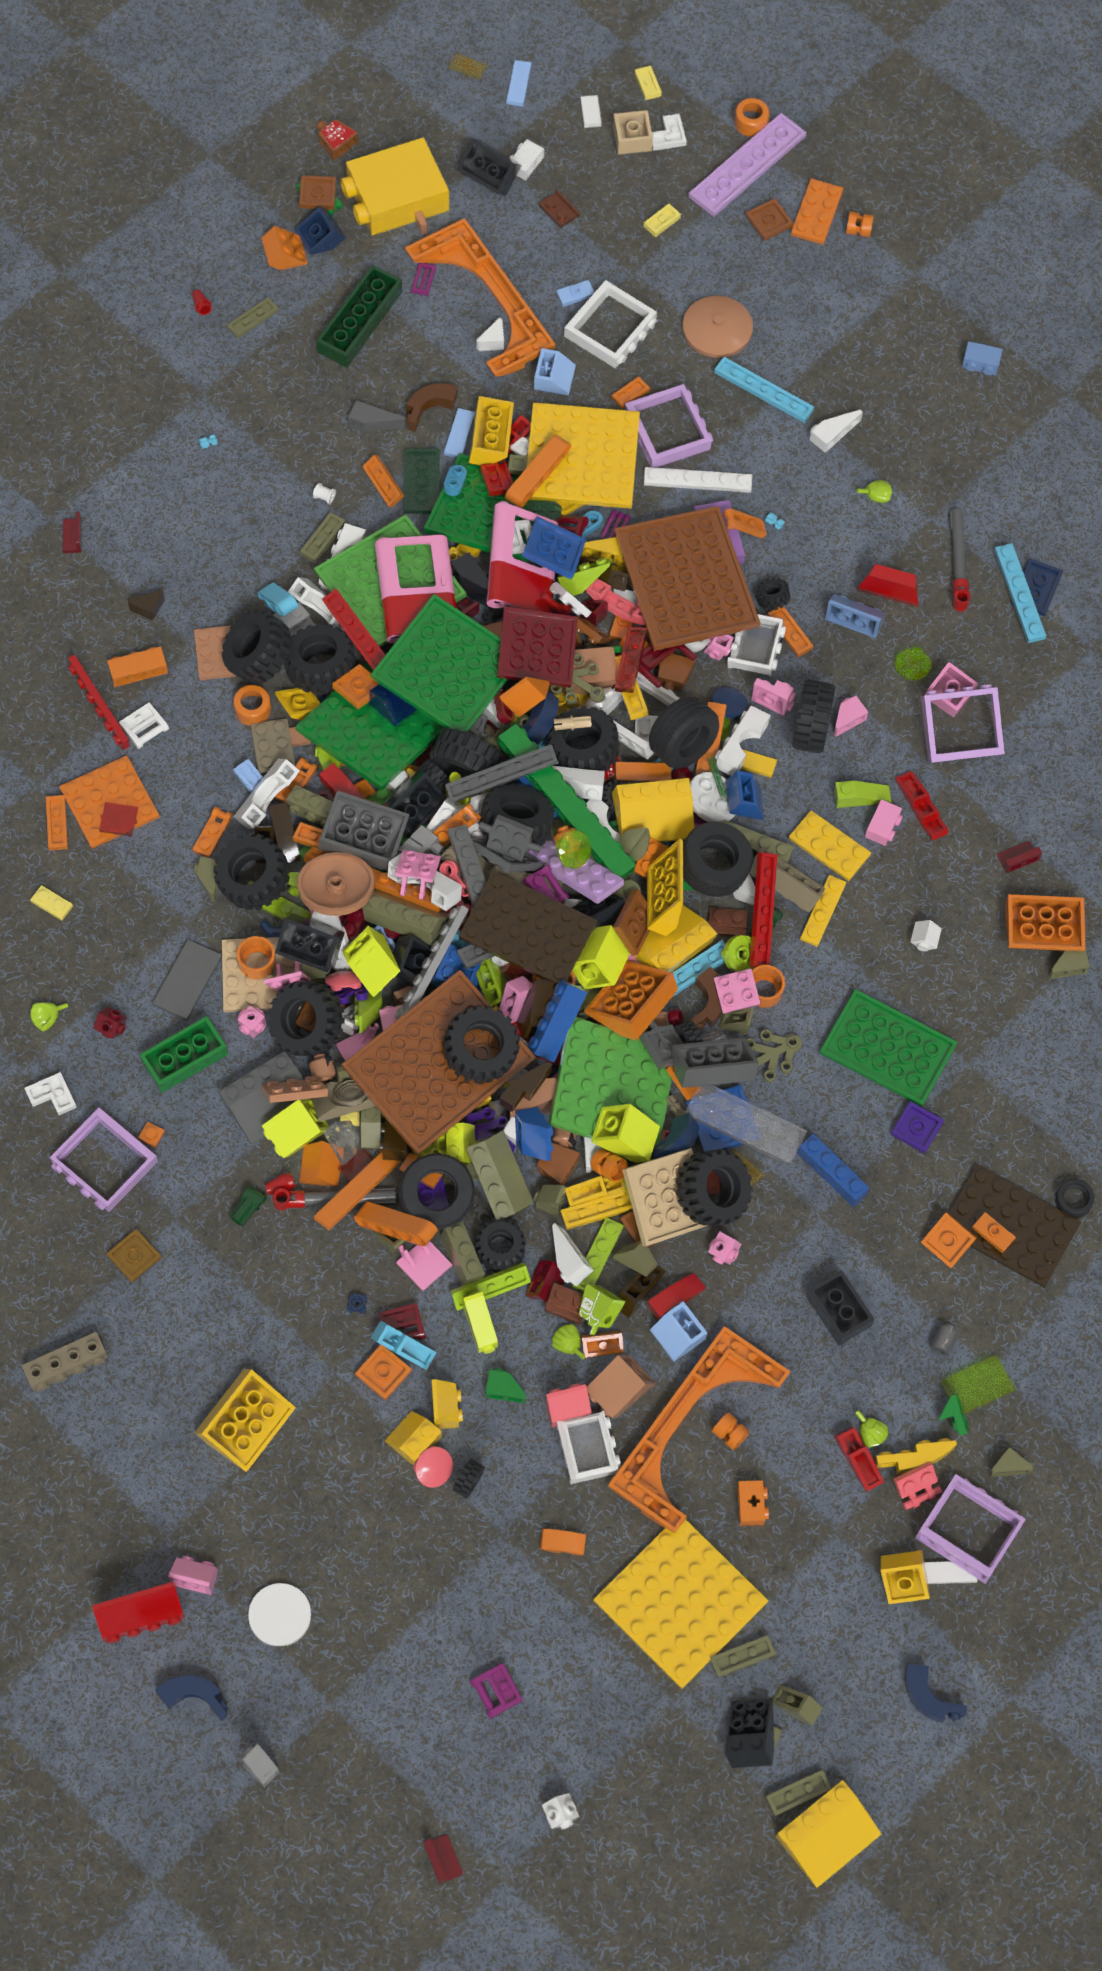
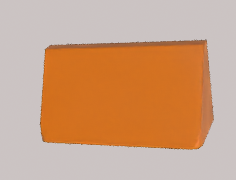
[581,1330,624,1358]

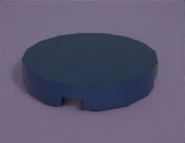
[711,687,748,719]

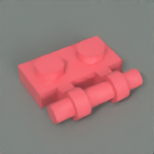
[893,1462,942,1510]

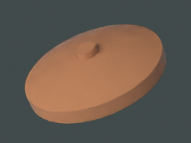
[683,296,753,358]
[297,852,375,916]

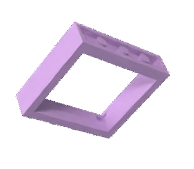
[625,384,713,468]
[921,684,1005,763]
[50,1108,158,1212]
[915,1474,1026,1584]

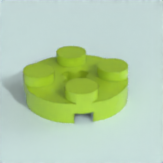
[721,935,755,973]

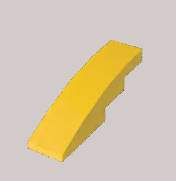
[565,1176,625,1207]

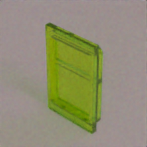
[940,1355,1016,1414]

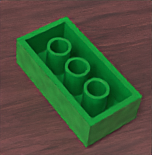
[139,1016,228,1094]

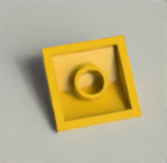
[275,688,321,721]

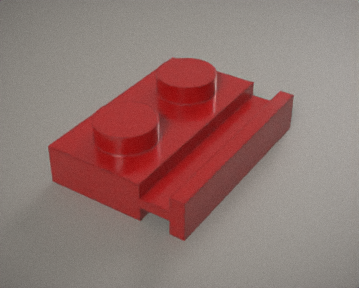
[480,462,513,496]

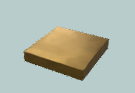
[106,1229,162,1283]

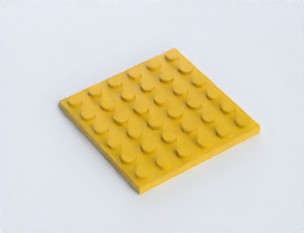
[527,403,640,509]
[593,1519,768,1689]

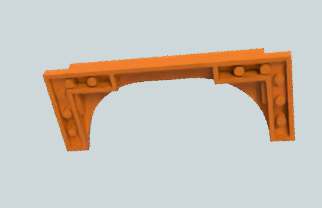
[405,218,556,377]
[608,1326,791,1533]

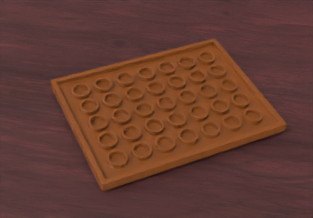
[614,506,761,651]
[341,970,536,1155]

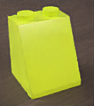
[573,925,630,989]
[262,1098,331,1158]
[591,1104,660,1163]

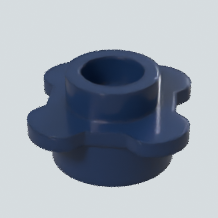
[347,1294,367,1314]

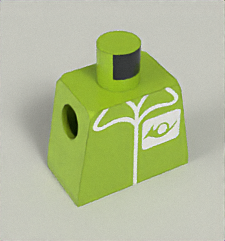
[579,1284,625,1335]

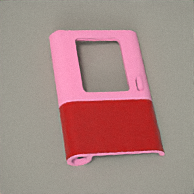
[487,501,558,613]
[375,535,457,644]

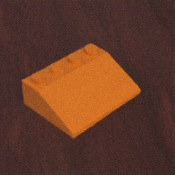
[1005,894,1086,951]
[584,960,678,1041]

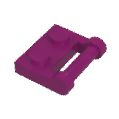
[522,865,570,903]
[470,1663,523,1719]

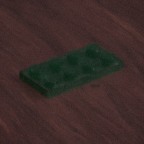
[404,448,440,514]

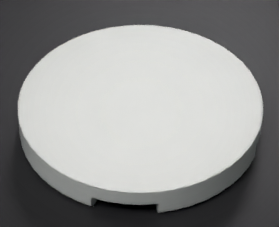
[690,772,735,823]
[248,1583,311,1646]

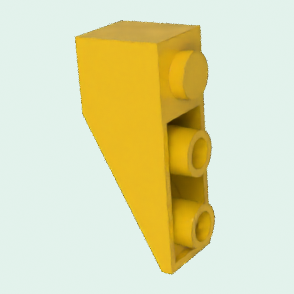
[581,537,625,568]

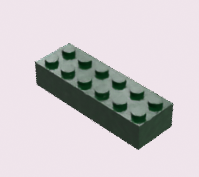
[316,265,403,368]

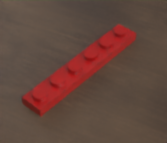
[322,589,386,670]
[68,654,130,750]
[749,852,778,967]

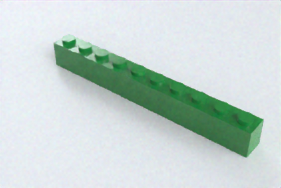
[497,724,636,879]

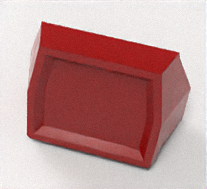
[858,564,919,607]

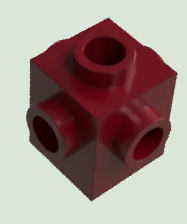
[93,1007,127,1039]

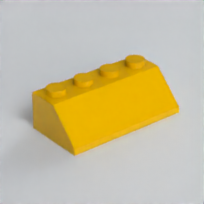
[469,396,514,465]

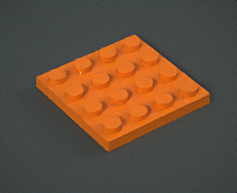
[59,755,160,849]

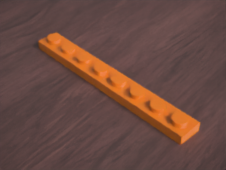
[304,846,441,912]

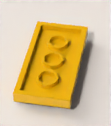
[788,811,871,882]

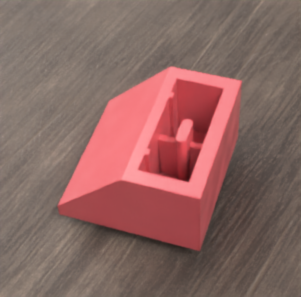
[546,1383,591,1427]

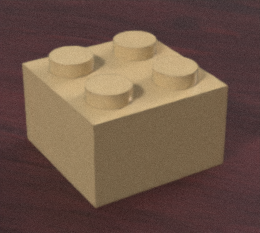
[613,110,653,154]

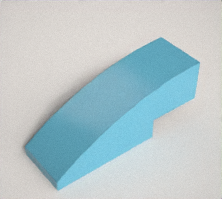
[371,1321,437,1370]

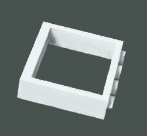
[564,280,657,368]
[597,669,680,760]

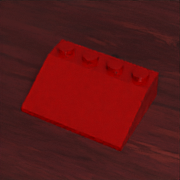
[92,1582,185,1644]

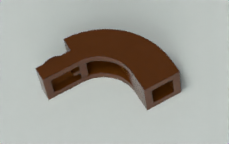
[406,383,458,432]
[690,967,722,1031]

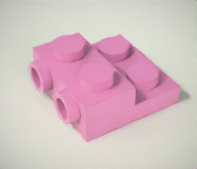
[751,678,796,716]

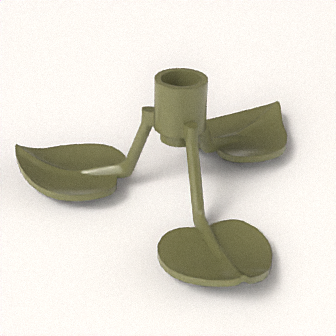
[578,828,650,903]

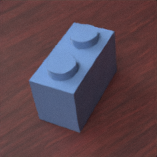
[962,341,1003,375]

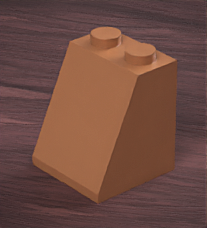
[562,647,619,695]
[509,1078,556,1118]
[587,1354,656,1418]

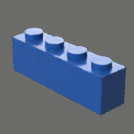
[528,979,588,1062]
[798,1134,869,1208]

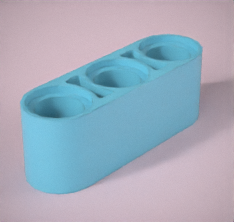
[257,582,298,617]

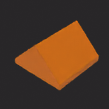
[500,677,550,717]
[299,1141,343,1187]

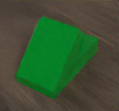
[939,1393,970,1436]

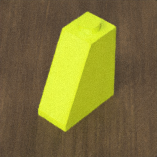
[463,1292,498,1354]

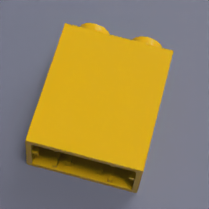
[340,137,449,235]

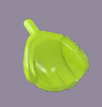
[856,479,892,503]
[30,1002,68,1031]
[552,1324,586,1360]
[855,1410,888,1448]

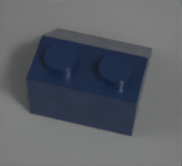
[295,206,346,255]

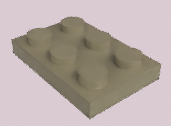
[251,718,295,775]

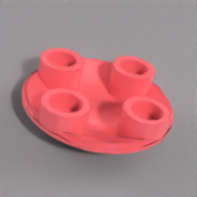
[325,971,361,991]
[413,1446,453,1488]

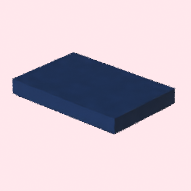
[1011,558,1063,616]

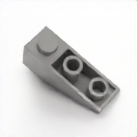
[243,1744,279,1787]

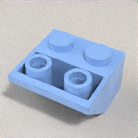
[534,348,576,396]
[650,1301,707,1362]

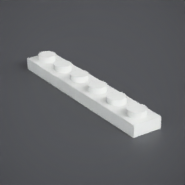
[644,467,752,493]

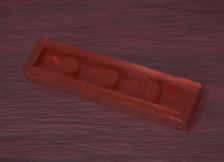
[614,627,647,693]

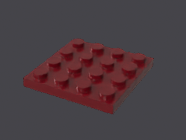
[497,606,578,688]

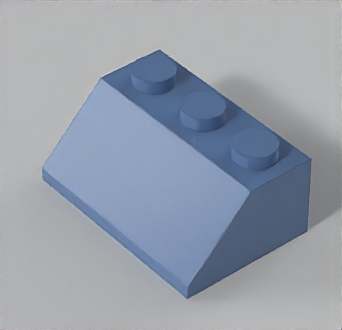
[825,594,885,638]

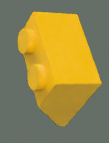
[432,1379,463,1429]
[385,1411,442,1466]
[881,1550,930,1604]

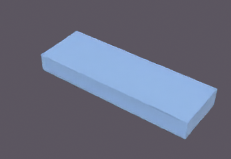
[506,60,532,106]
[444,408,475,458]

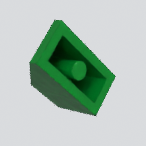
[486,1368,526,1404]

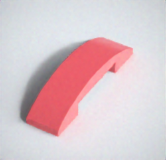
[586,578,645,625]

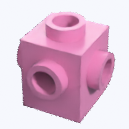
[704,635,734,661]
[238,1006,266,1038]
[708,1232,742,1265]

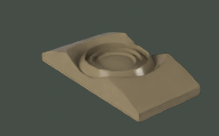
[311,1080,375,1122]

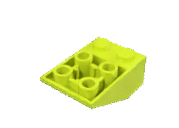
[342,926,400,997]
[412,1123,475,1165]

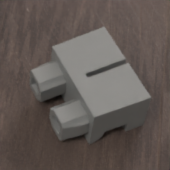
[398,825,445,856]

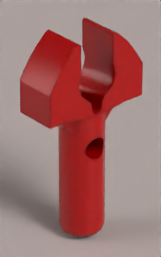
[541,594,571,616]

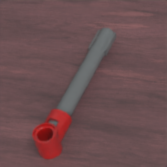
[949,509,971,612]
[273,1188,396,1211]

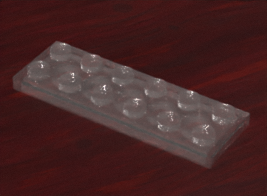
[684,1085,807,1166]

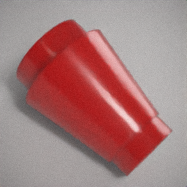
[192,290,212,315]
[265,1173,296,1195]

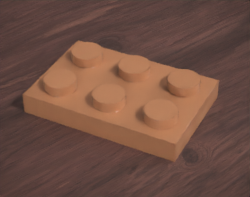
[194,625,236,680]
[261,1076,328,1103]

